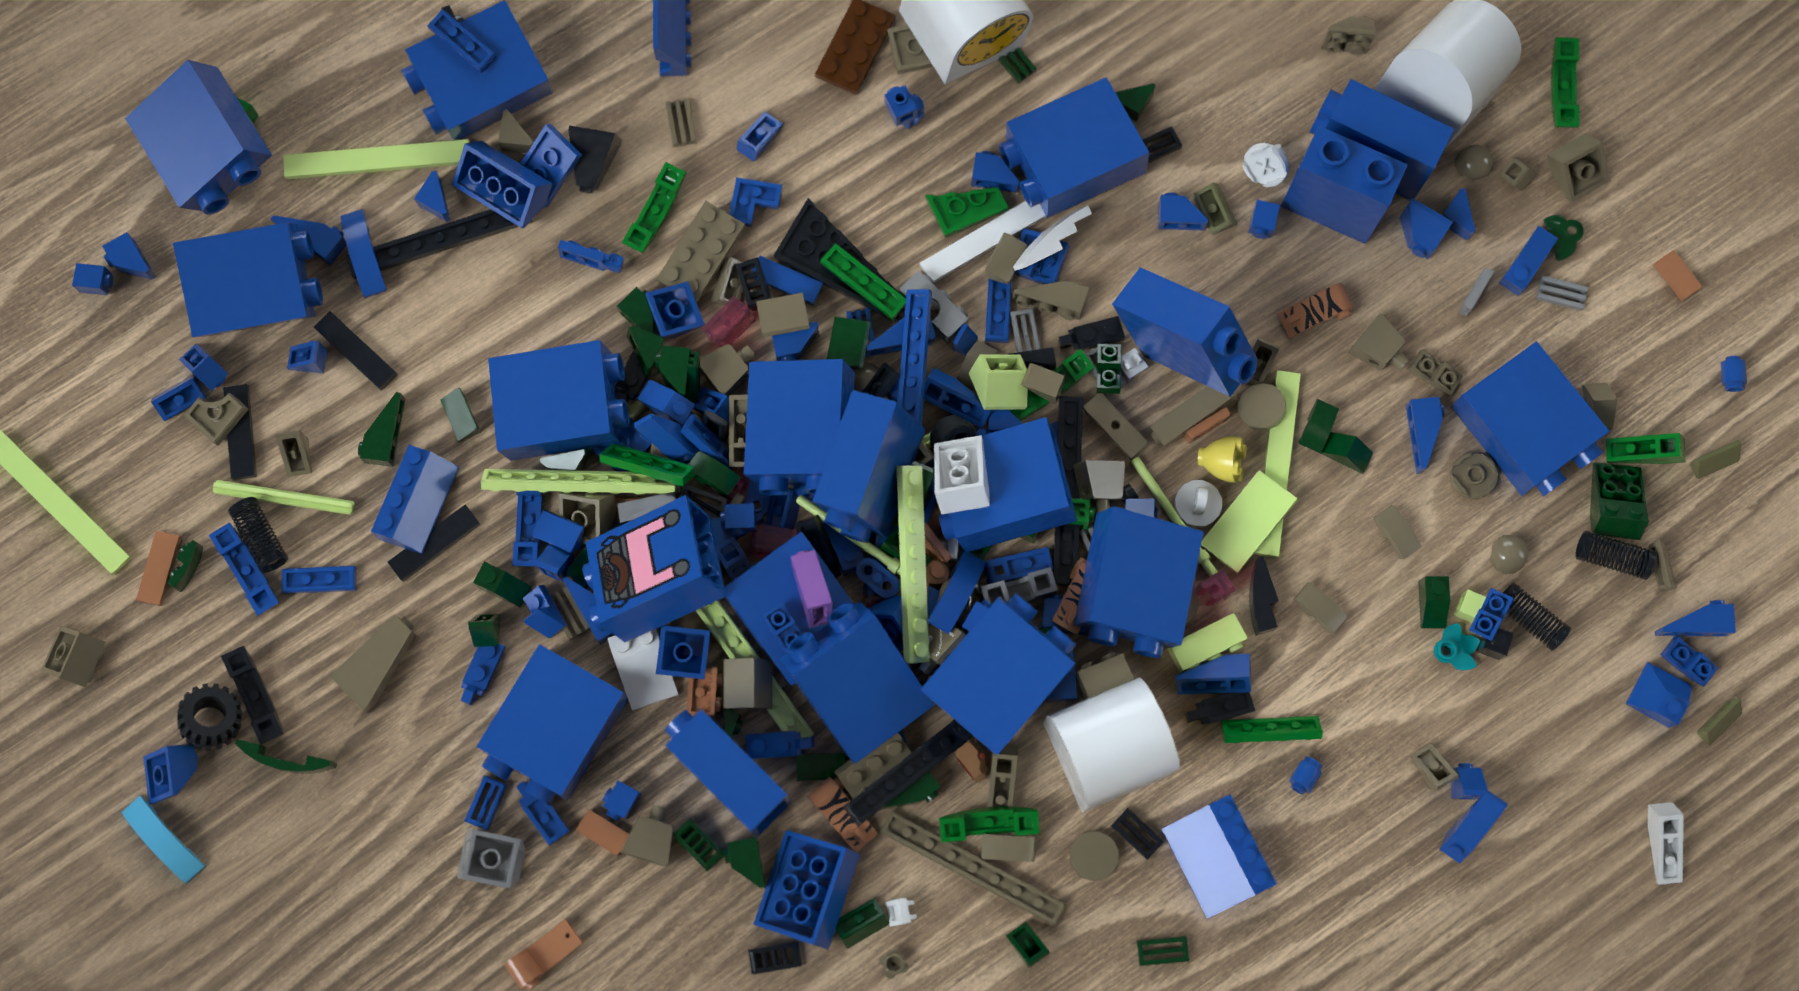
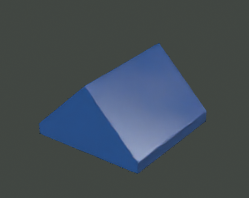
[645,282,705,339]

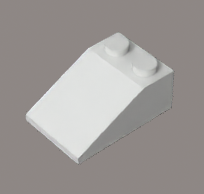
[934,435,990,514]
[607,628,679,711]

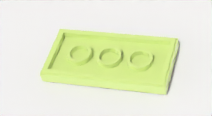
[1201,470,1297,574]

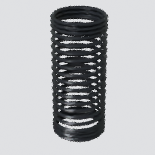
[228,497,288,573]
[1575,530,1657,580]
[1503,582,1572,651]

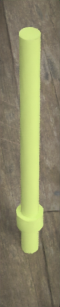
[1131,457,1219,579]
[796,495,901,576]

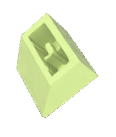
[969,354,1028,410]

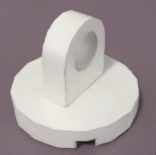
[1243,143,1289,187]
[1174,480,1222,528]

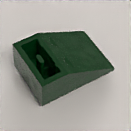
[1590,462,1649,540]

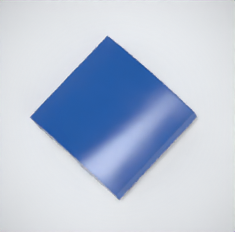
[1014,229,1070,284]

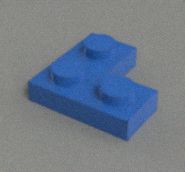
[729,177,782,228]

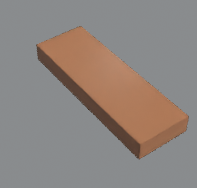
[136,531,181,606]

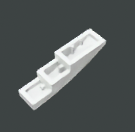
[1013,205,1092,271]

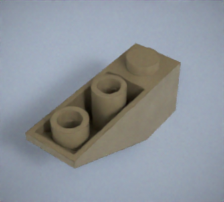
[1012,281,1089,320]

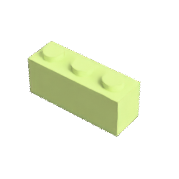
[1167,613,1248,673]

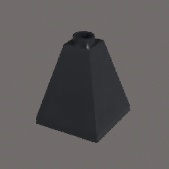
[568,125,622,194]

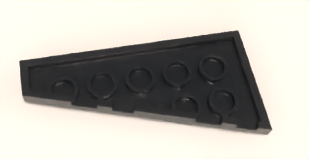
[774,198,905,323]

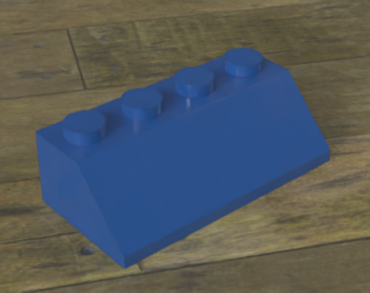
[452,141,553,228]
[371,445,459,554]

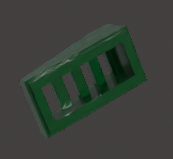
[673,818,724,872]

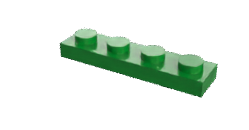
[820,243,906,320]
[600,443,695,486]
[1221,716,1323,743]

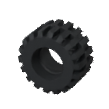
[177,683,242,751]

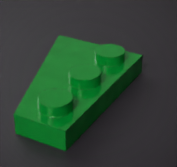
[925,187,1008,238]

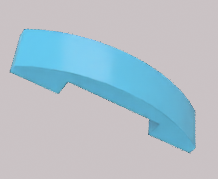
[121,795,206,884]

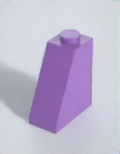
[791,550,832,628]

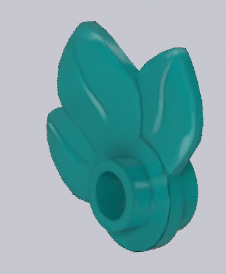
[1433,623,1480,671]

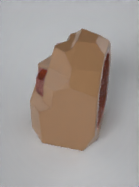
[954,738,988,782]

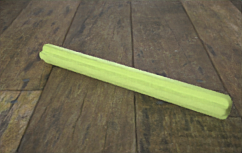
[213,480,355,515]

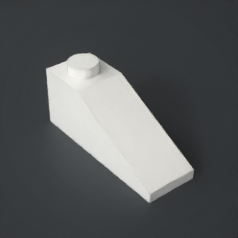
[1648,802,1683,885]

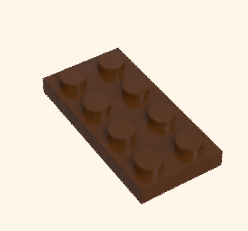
[815,0,895,95]

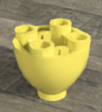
[1198,436,1247,483]

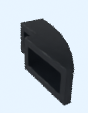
[1249,556,1279,636]

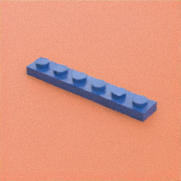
[898,289,932,425]

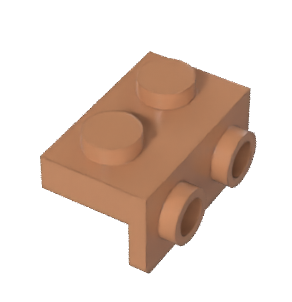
[687,667,723,718]

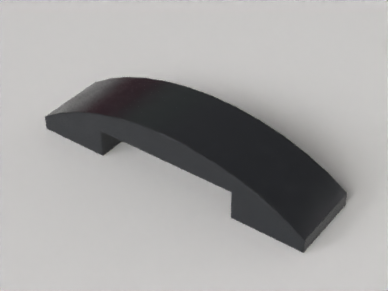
[221,646,284,745]

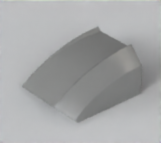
[457,829,526,889]

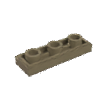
[1083,393,1148,460]

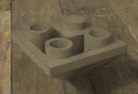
[1321,17,1376,55]

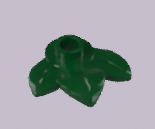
[1543,215,1584,261]

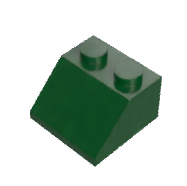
[655,346,691,400]

